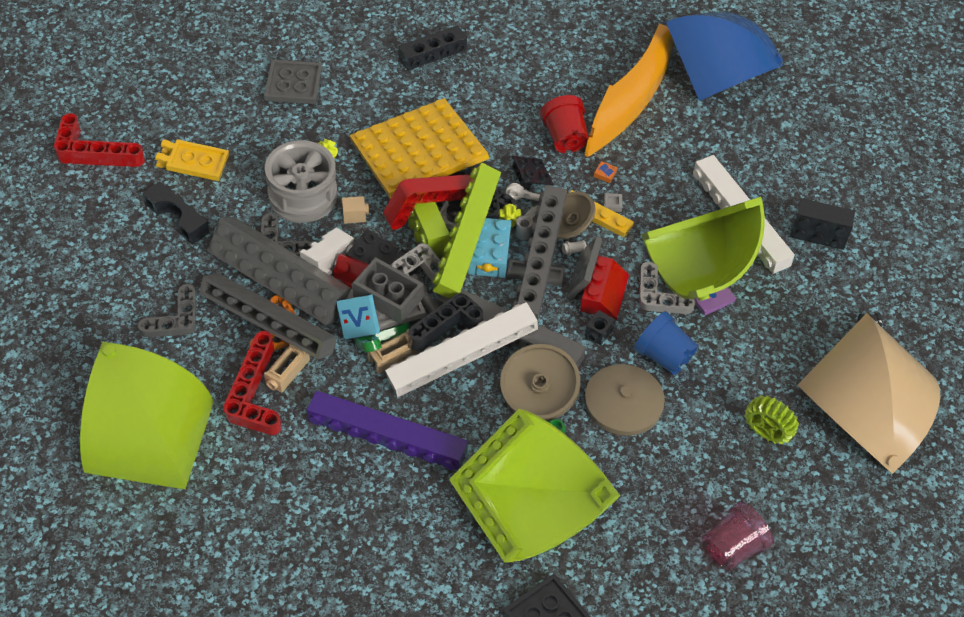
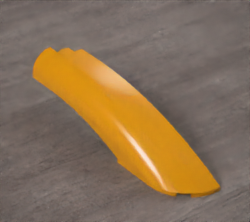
[585,24,675,157]

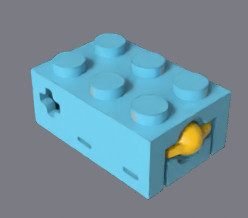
[468,218,511,278]

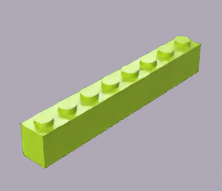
[432,163,501,299]

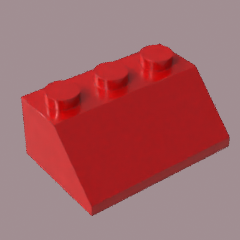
[580,255,629,320]

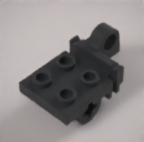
[346,229,420,276]

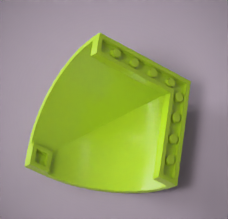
[641,197,765,301]
[80,342,214,490]
[449,409,620,563]

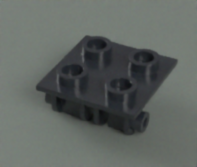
[512,156,554,191]

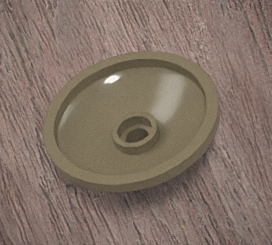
[545,191,596,239]

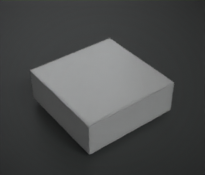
[604,193,622,212]

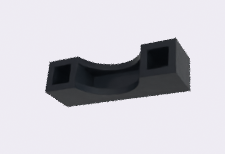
[142,181,210,245]

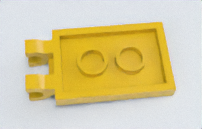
[155,139,229,181]

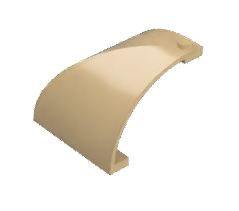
[798,313,940,474]

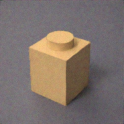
[342,196,369,224]

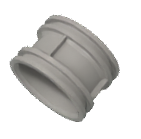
[265,140,337,223]

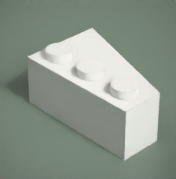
[300,228,354,276]

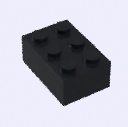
[790,198,855,250]

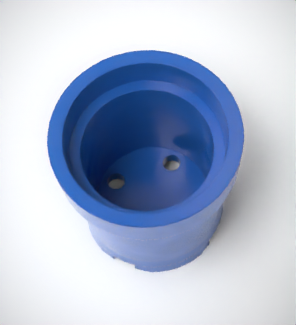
[633,311,699,375]

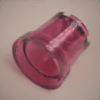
[702,501,774,571]

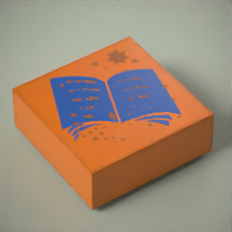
[594,161,618,183]

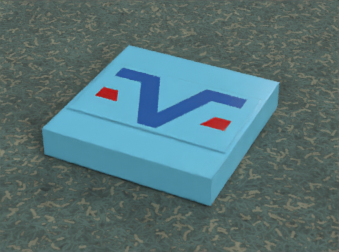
[336,295,380,339]

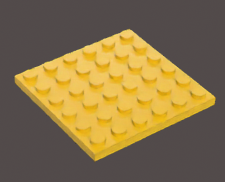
[350,98,489,199]

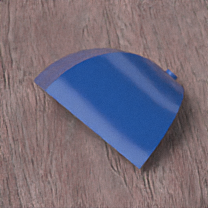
[666,11,783,101]

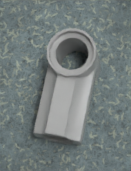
[515,205,539,240]

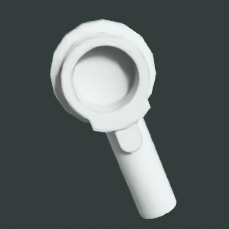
[506,183,540,201]

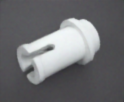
[562,240,587,256]

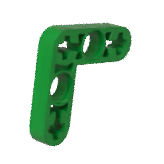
[354,323,409,352]

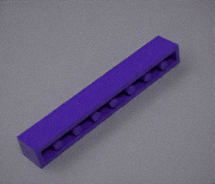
[307,390,468,470]

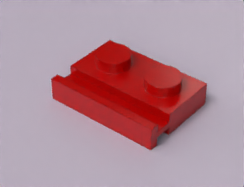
[333,254,369,288]

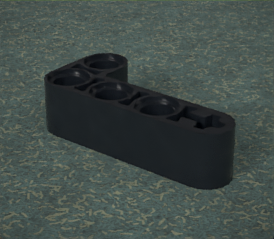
[408,293,483,351]

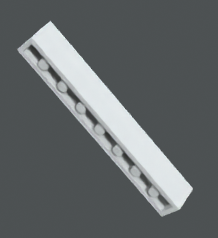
[693,155,795,274]
[385,302,538,398]

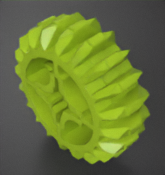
[744,395,799,444]

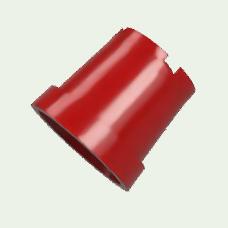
[539,95,589,153]

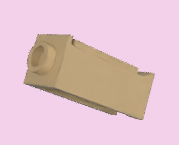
[368,330,418,374]
[264,344,310,393]

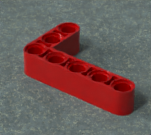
[54,113,145,167]
[383,175,472,230]
[223,331,282,435]

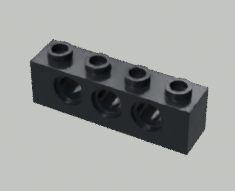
[398,25,467,71]

